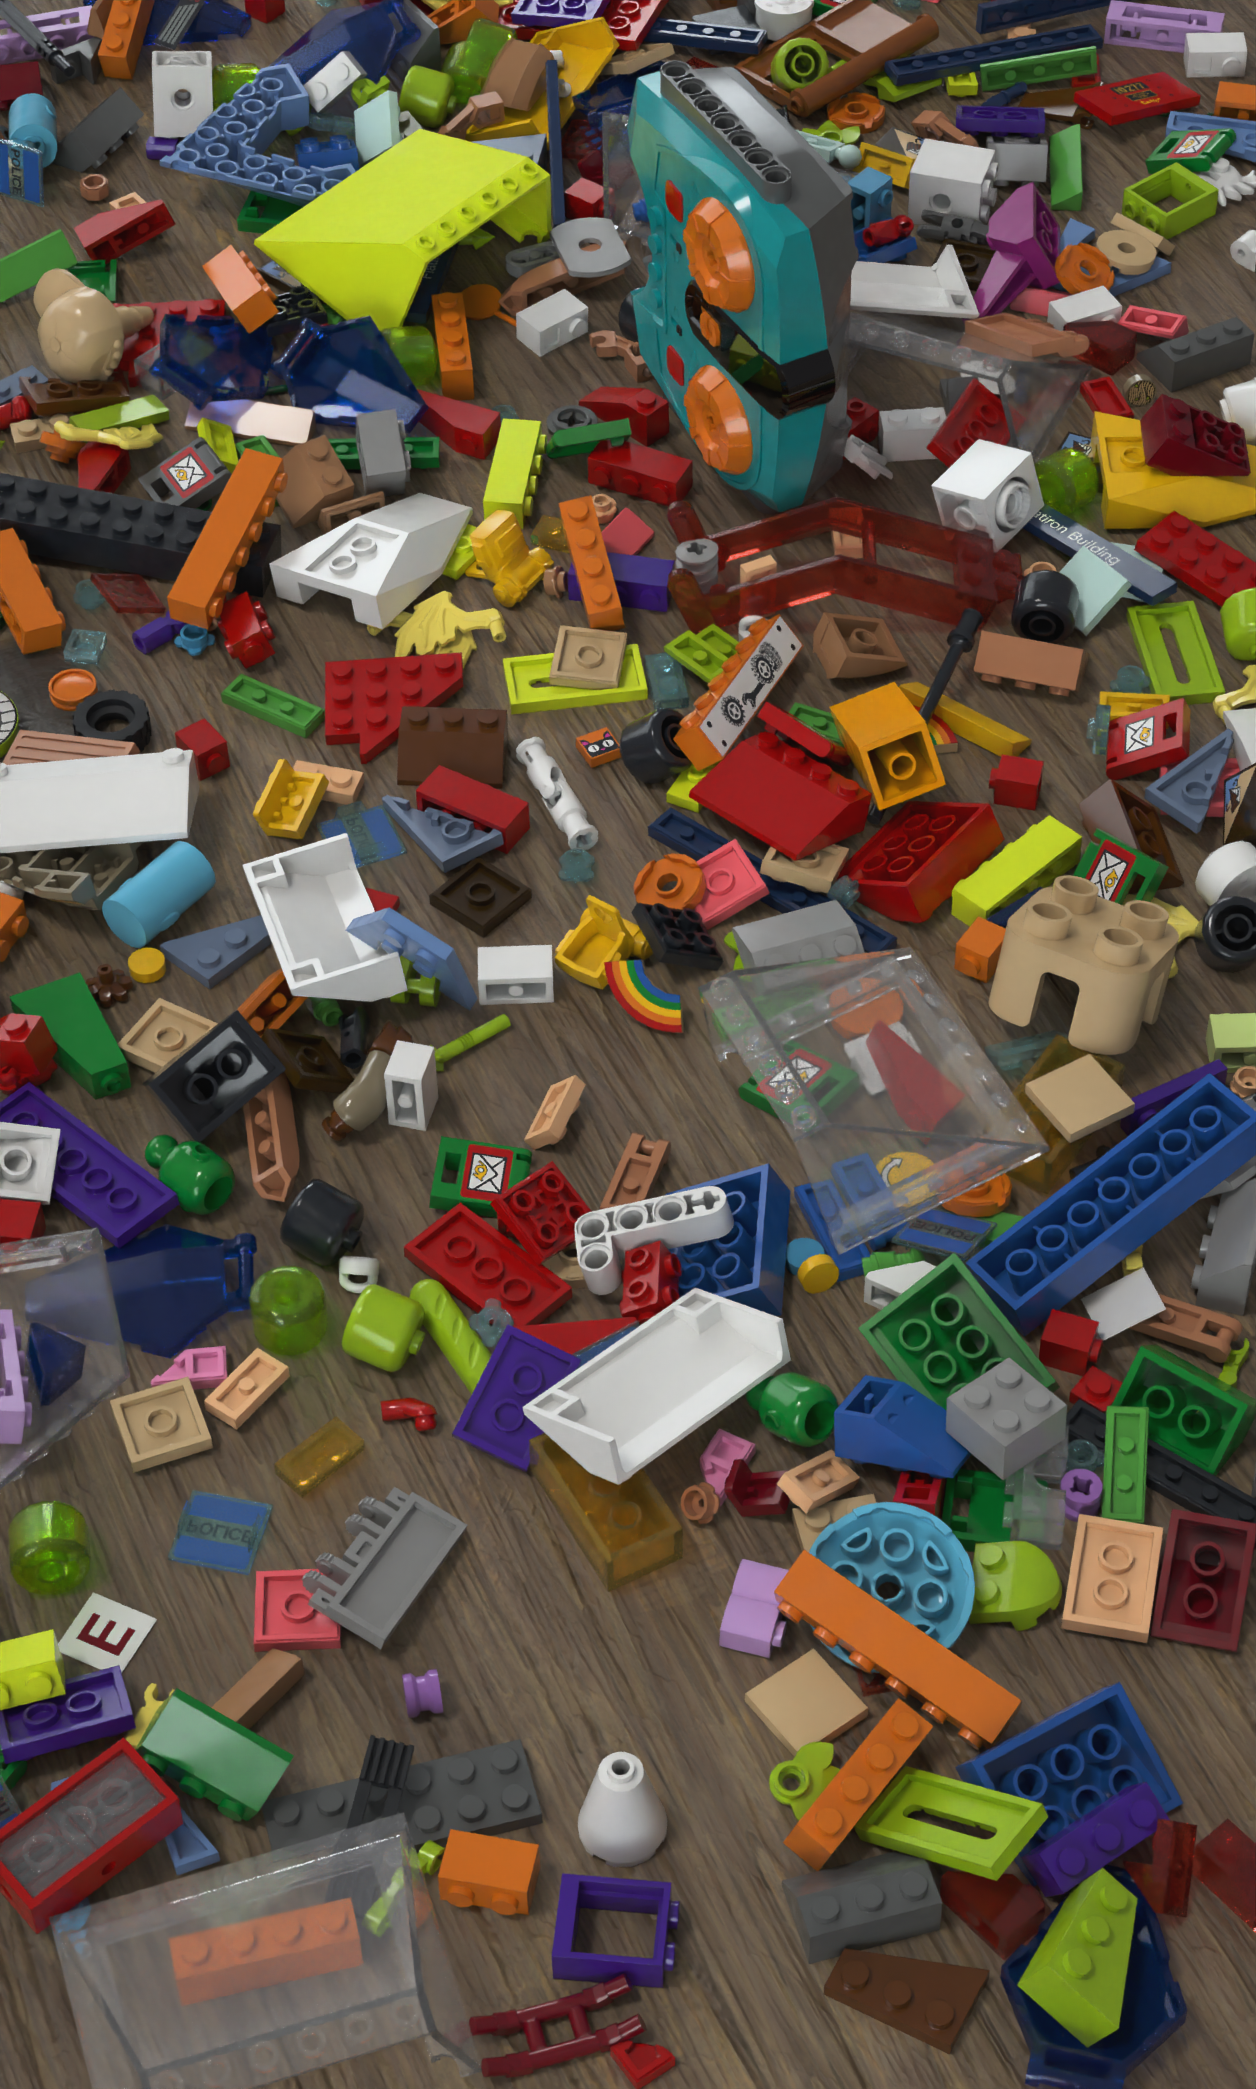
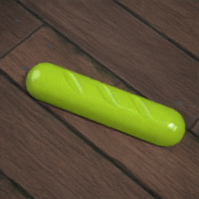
[409,1279,492,1394]

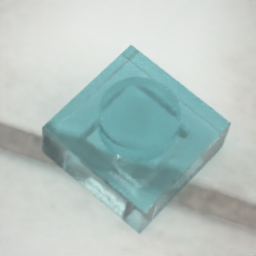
[63,629,107,665]
[1086,704,1111,755]

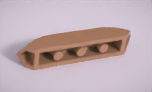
[498,241,629,316]
[243,1072,300,1202]

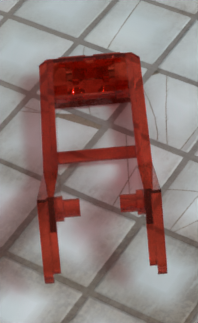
[667,497,1023,635]

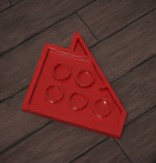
[113,299,226,387]
[325,652,464,764]

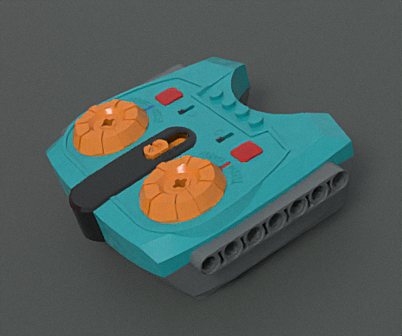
[627,60,859,514]

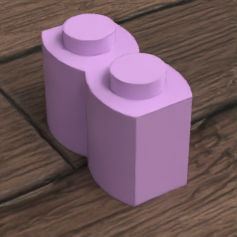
[719,1559,789,1658]

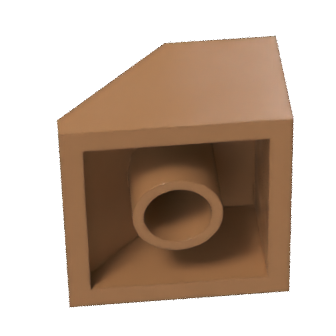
[276,435,354,529]

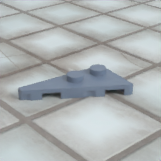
[1144,729,1234,834]
[382,795,504,873]
[160,915,272,990]

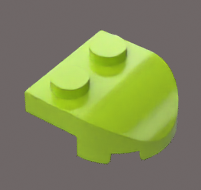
[969,1541,1062,1631]

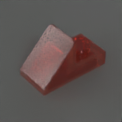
[1123,1819,1197,1917]

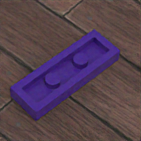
[1120,1059,1228,1136]

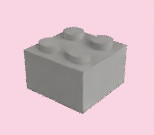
[356,409,411,496]
[946,1357,1067,1480]

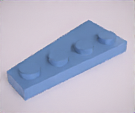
[1165,111,1256,162]

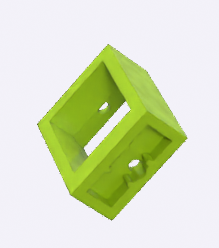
[1122,162,1219,240]

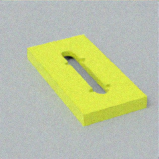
[503,644,648,715]

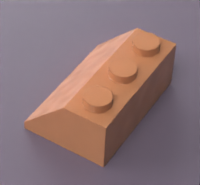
[974,631,1090,697]

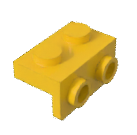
[253,759,329,839]

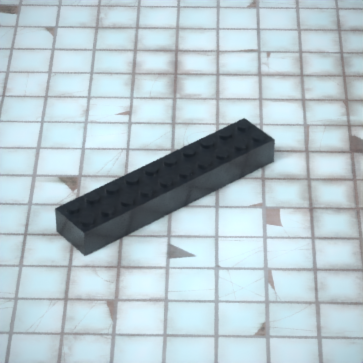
[0,473,282,598]

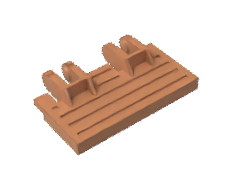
[965,312,1090,358]
[2,730,140,765]

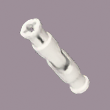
[516,737,598,852]

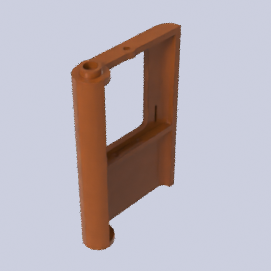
[734,0,939,118]

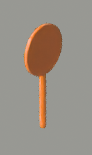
[462,284,516,327]

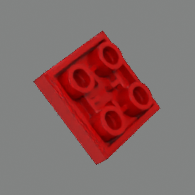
[490,1161,592,1266]

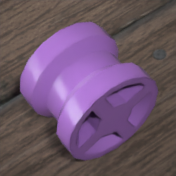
[1058,1469,1102,1522]
[402,1669,443,1718]

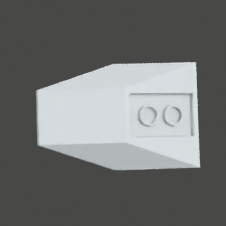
[269,493,473,629]

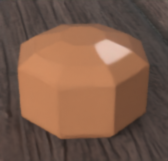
[80,174,110,201]

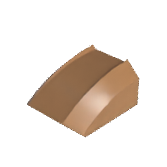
[480,36,554,111]
[813,612,907,680]

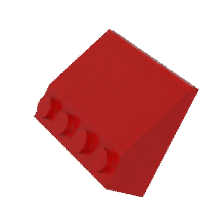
[689,731,872,861]
[832,801,1005,923]

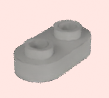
[505,241,560,278]

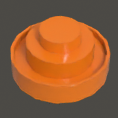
[39,430,87,464]

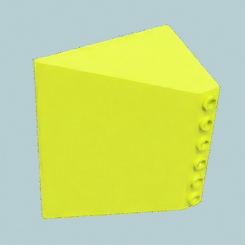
[254,129,552,354]

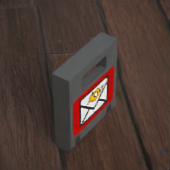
[138,437,232,509]

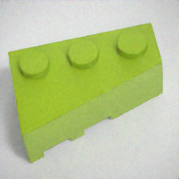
[1017,1868,1138,2048]

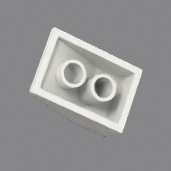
[0,1122,61,1205]

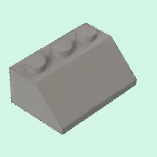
[732,900,867,996]
[1191,1178,1256,1316]

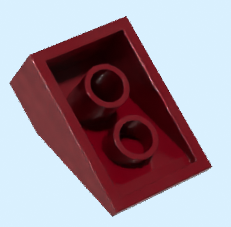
[1150,1509,1256,1652]

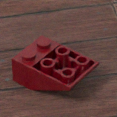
[1140,394,1251,476]

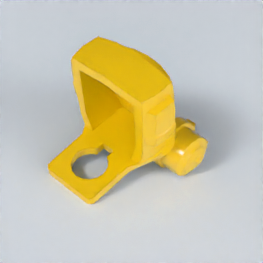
[465,510,554,608]
[554,895,653,990]

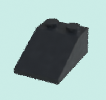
[143,1010,286,1142]

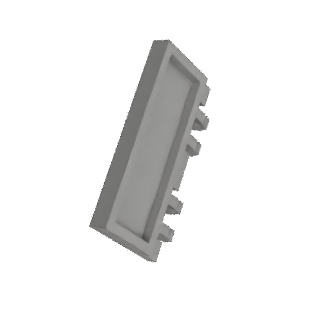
[301,1487,468,1649]

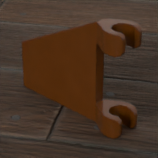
[1018,82,1108,130]

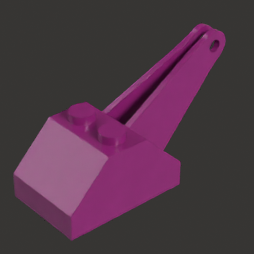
[962,182,1061,325]

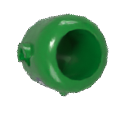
[145,1134,235,1215]
[745,1372,839,1448]

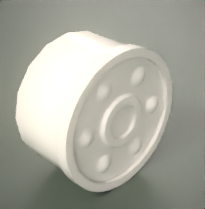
[754,0,814,42]
[1219,377,1256,446]
[1195,841,1256,906]

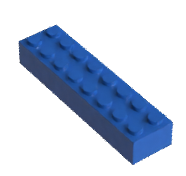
[966,1073,1256,1337]

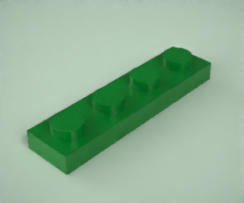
[311,437,440,470]

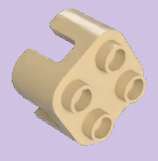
[988,875,1179,1055]

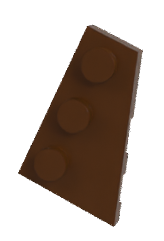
[19,376,130,417]
[824,1948,990,2055]

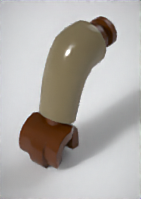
[322,1020,415,1141]

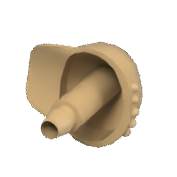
[33,268,154,384]

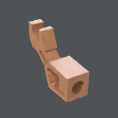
[438,91,505,140]
[911,110,979,147]
[589,330,655,383]

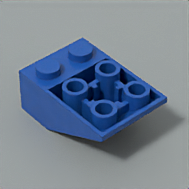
[294,135,359,171]
[834,1375,972,1478]

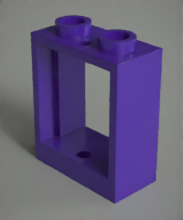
[552,1873,680,1988]

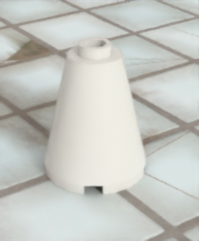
[578,1752,667,1867]

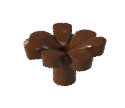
[86,964,133,1007]

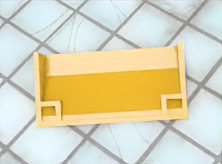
[465,17,619,151]

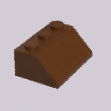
[397,706,509,789]
[1078,779,1184,894]

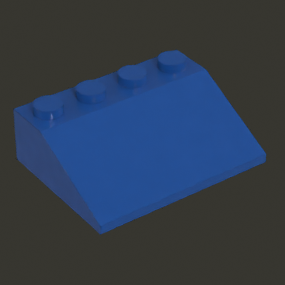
[665,1163,791,1317]
[955,1682,1183,1886]

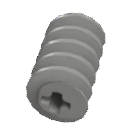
[675,538,718,613]

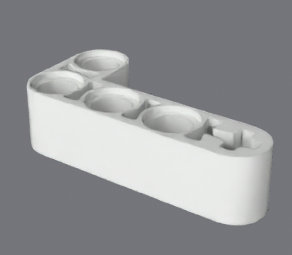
[574,1186,734,1295]

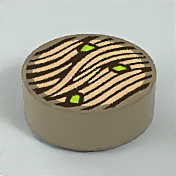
[1123,374,1157,408]

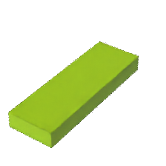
[69,394,169,443]

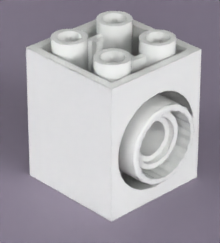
[152,51,213,139]
[908,138,999,227]
[931,439,1044,553]

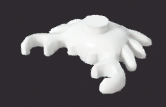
[1189,156,1256,206]

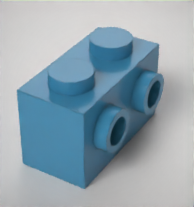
[847,167,893,232]

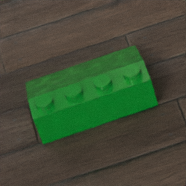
[858,1252,1060,1410]

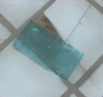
[644,653,689,710]
[984,1030,1070,1070]

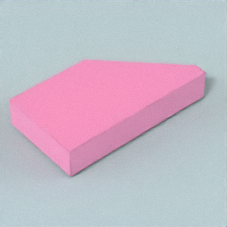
[151,1346,228,1390]
[700,1429,756,1507]

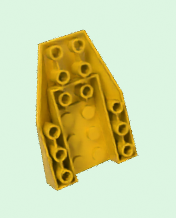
[1091,411,1256,529]

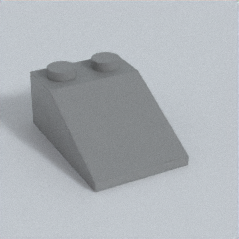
[986,134,1048,187]

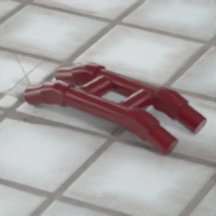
[469,1973,647,2078]

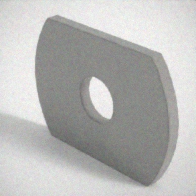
[550,217,631,278]

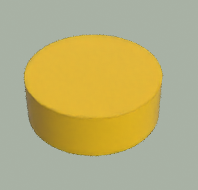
[128,948,166,983]
[797,1254,839,1294]

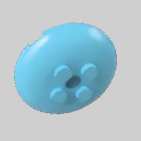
[809,1502,975,1673]

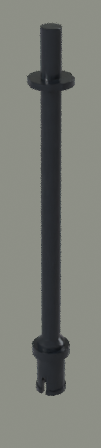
[867,608,983,825]

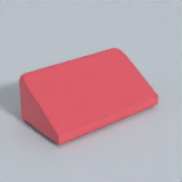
[1010,285,1072,317]
[1116,305,1189,339]
[601,507,654,556]

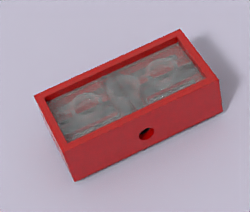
[0,1737,183,1934]

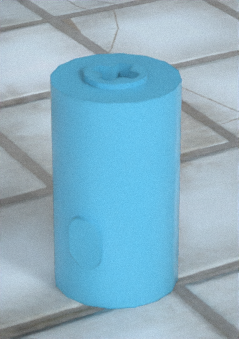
[9,93,57,169]
[102,841,216,948]

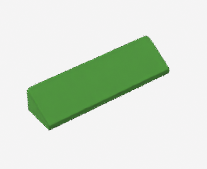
[980,46,1097,92]
[1049,124,1083,211]
[0,229,77,303]

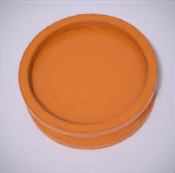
[48,669,98,711]

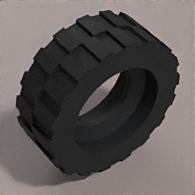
[72,690,152,753]

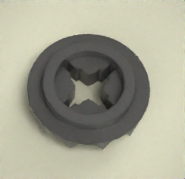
[546,405,598,435]

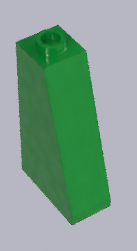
[10,972,131,1100]

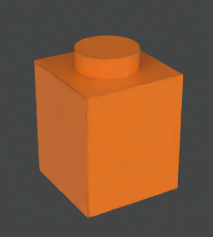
[954,917,1006,983]

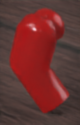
[381,1397,438,1431]

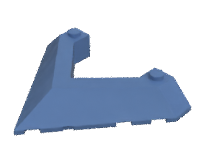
[160,63,356,207]

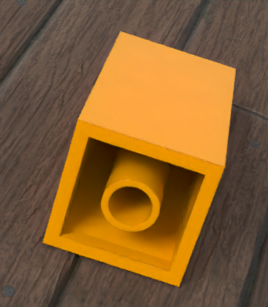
[829,682,946,811]

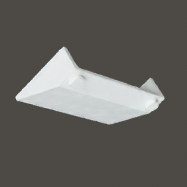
[850,245,979,319]
[0,748,200,853]
[242,833,408,1002]
[522,1288,791,1485]

